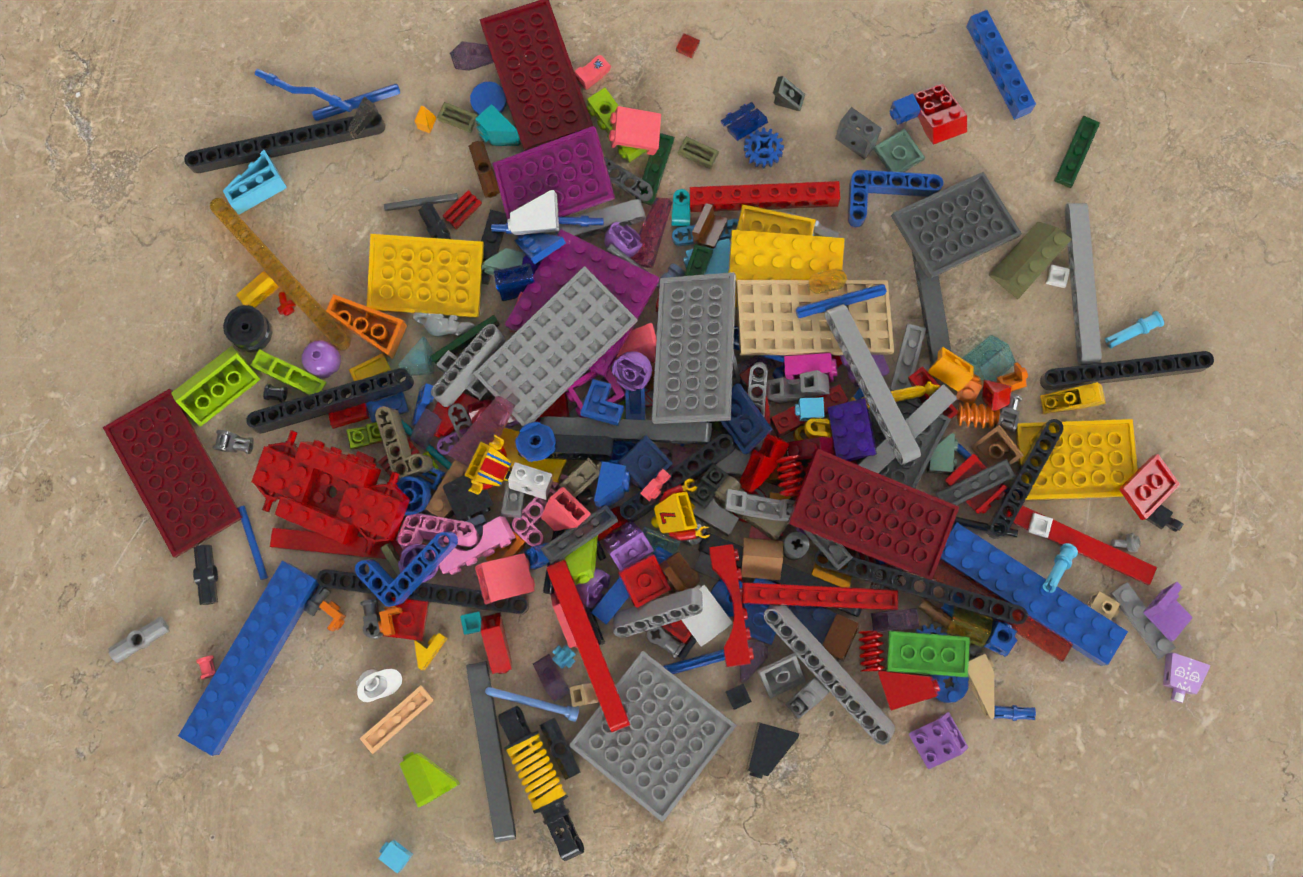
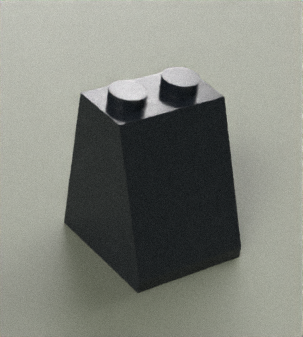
[746,722,800,779]

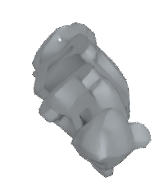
[413,313,475,337]

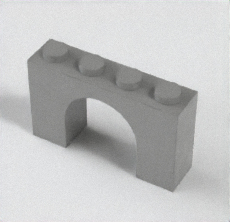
[691,445,750,537]

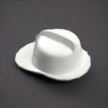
[356,669,402,702]

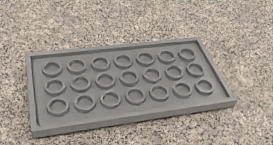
[652,272,736,424]

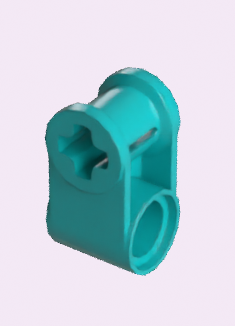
[672,189,690,226]

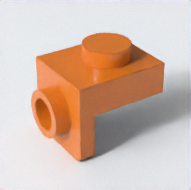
[997,362,1028,392]
[955,374,983,405]
[319,600,346,631]
[378,606,403,636]

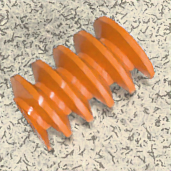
[957,402,1000,429]

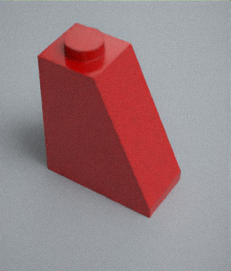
[426,393,480,438]
[480,612,512,674]
[878,670,940,711]

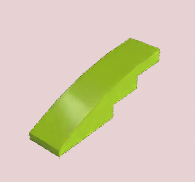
[250,349,327,395]

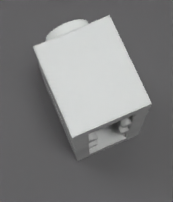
[508,462,553,500]

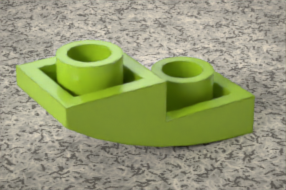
[346,422,383,450]

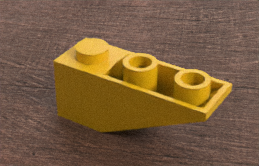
[1040,382,1106,414]

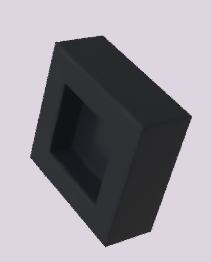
[725,684,752,710]

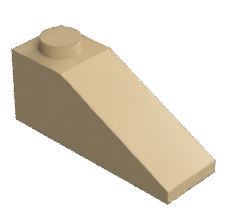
[968,654,994,719]

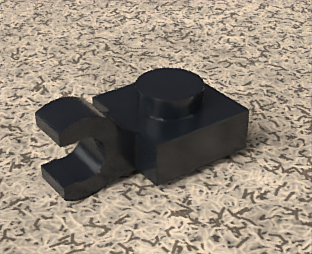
[1146,505,1184,532]

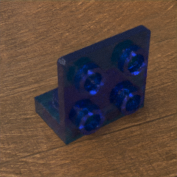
[494,263,535,301]

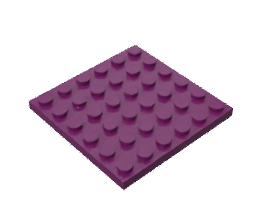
[504,229,660,377]

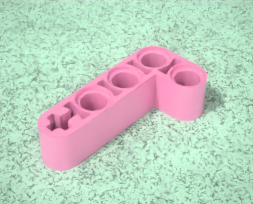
[512,474,568,547]
[397,513,480,550]

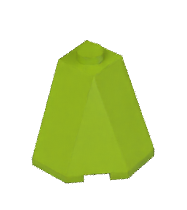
[565,535,598,585]
[399,751,460,808]

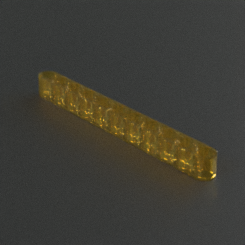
[210,198,351,351]

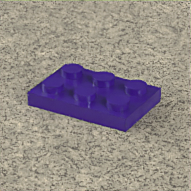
[828,398,877,461]

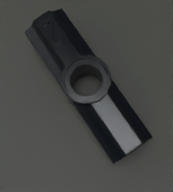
[418,203,451,239]
[193,545,218,605]
[539,718,581,780]

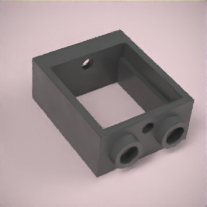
[835,107,882,160]

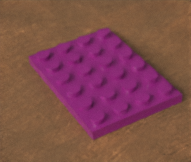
[493,126,615,221]

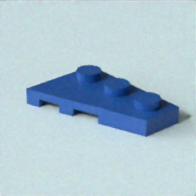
[514,233,566,264]

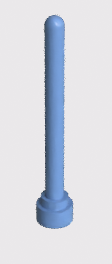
[485,687,580,722]

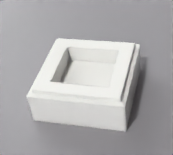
[1046,264,1070,288]
[1028,513,1053,538]

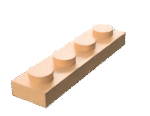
[360,685,435,754]

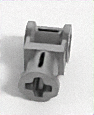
[994,393,1022,434]
[212,430,254,454]
[360,599,383,639]
[647,627,685,658]

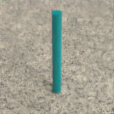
[401,419,452,470]

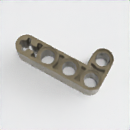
[375,406,433,478]
[715,476,788,540]

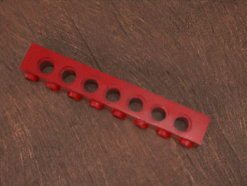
[689,181,841,212]

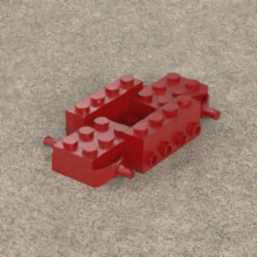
[251,430,410,555]

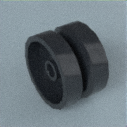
[223,305,273,353]

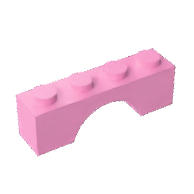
[439,516,516,575]

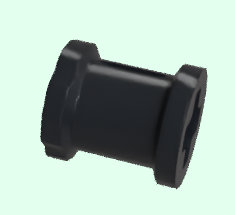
[263,383,288,403]

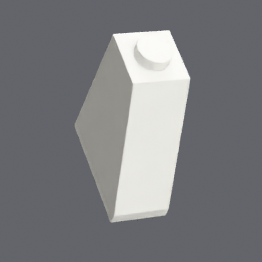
[508,190,559,235]

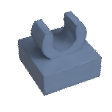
[465,514,488,537]

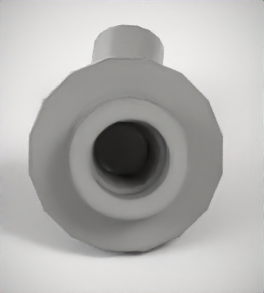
[1111,533,1141,552]

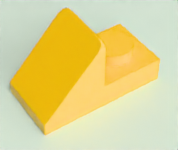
[414,633,448,670]

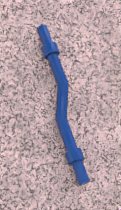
[255,69,353,112]
[491,215,604,234]

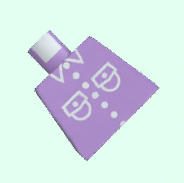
[1163,653,1210,703]

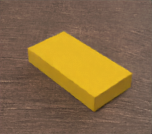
[349,353,391,381]

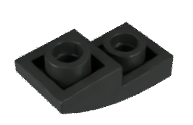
[689,464,729,509]

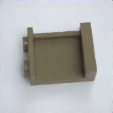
[559,458,603,497]

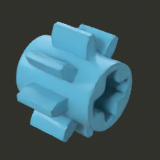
[552,644,576,669]

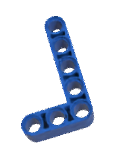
[848,170,943,228]
[355,531,458,607]

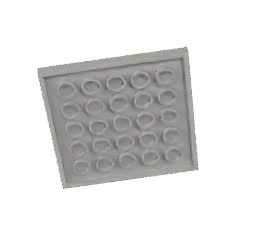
[569,651,737,822]

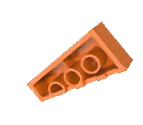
[326,294,407,360]

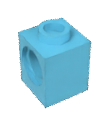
[795,397,824,421]
[378,840,413,873]

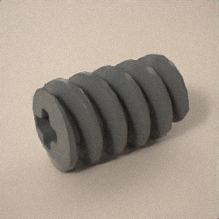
[783,532,809,560]

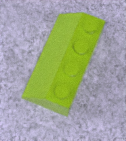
[171,345,261,427]

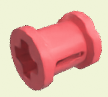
[196,655,216,680]

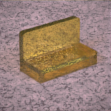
[945,607,993,647]

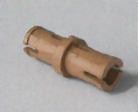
[918,598,957,632]

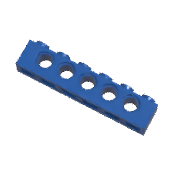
[966,10,1036,120]

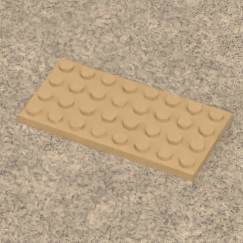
[736,280,894,355]

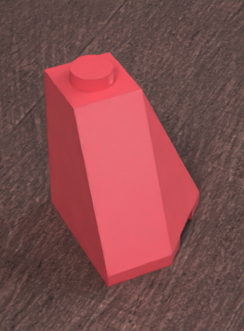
[614,323,657,363]

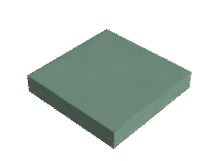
[873,128,925,172]

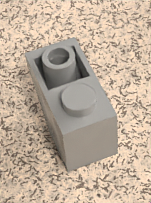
[785,676,829,719]

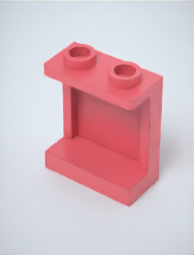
[609,106,661,155]
[475,553,535,605]

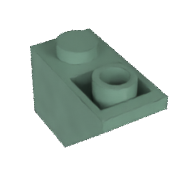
[482,248,524,279]
[927,433,958,475]

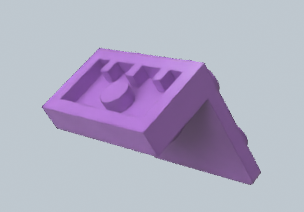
[601,522,654,571]
[1143,582,1192,642]
[909,712,969,769]

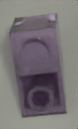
[871,608,919,632]

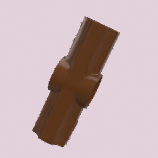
[468,141,500,198]

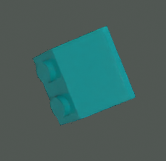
[475,104,521,146]

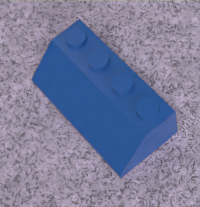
[594,462,631,510]

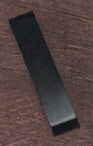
[518,434,614,461]

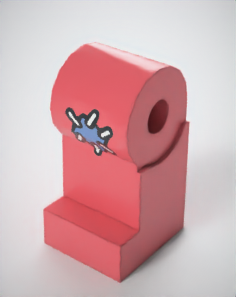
[575,55,611,90]

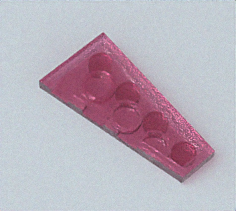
[631,198,673,268]
[447,396,516,467]

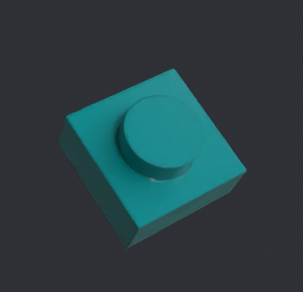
[460,611,482,635]

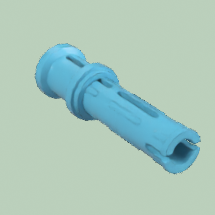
[1105,311,1164,349]
[1043,543,1078,593]

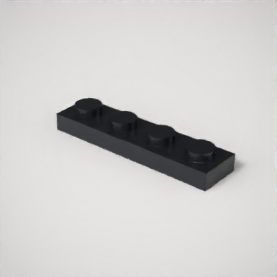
[481,209,508,285]

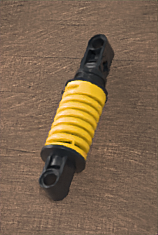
[498,706,584,861]

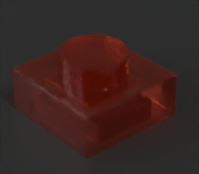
[676,33,700,58]

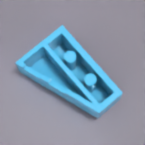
[223,150,287,215]

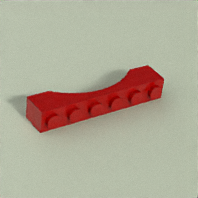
[709,544,754,668]

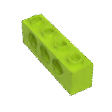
[587,87,647,163]

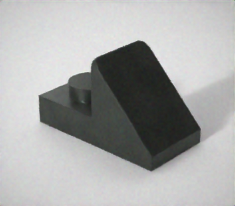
[773,76,806,111]

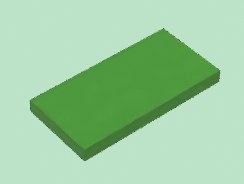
[886,631,970,677]

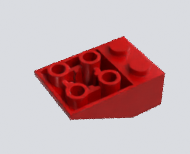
[914,83,967,145]

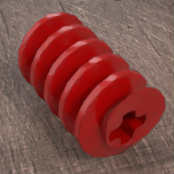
[776,455,803,497]
[858,631,885,672]

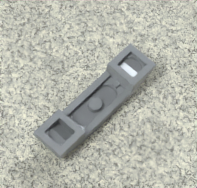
[725,489,795,521]

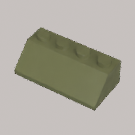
[989,222,1072,300]

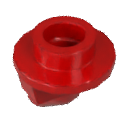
[277,292,296,316]

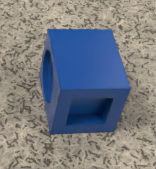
[890,94,921,125]
[984,622,1017,655]

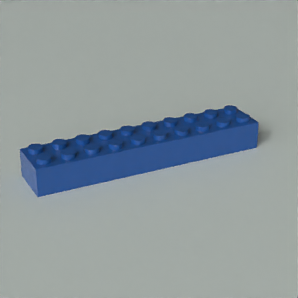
[939,523,1128,666]
[178,561,319,756]

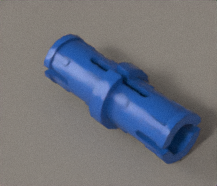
[994,705,1036,721]

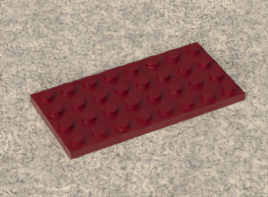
[479,0,593,151]
[103,389,243,558]
[787,449,959,580]

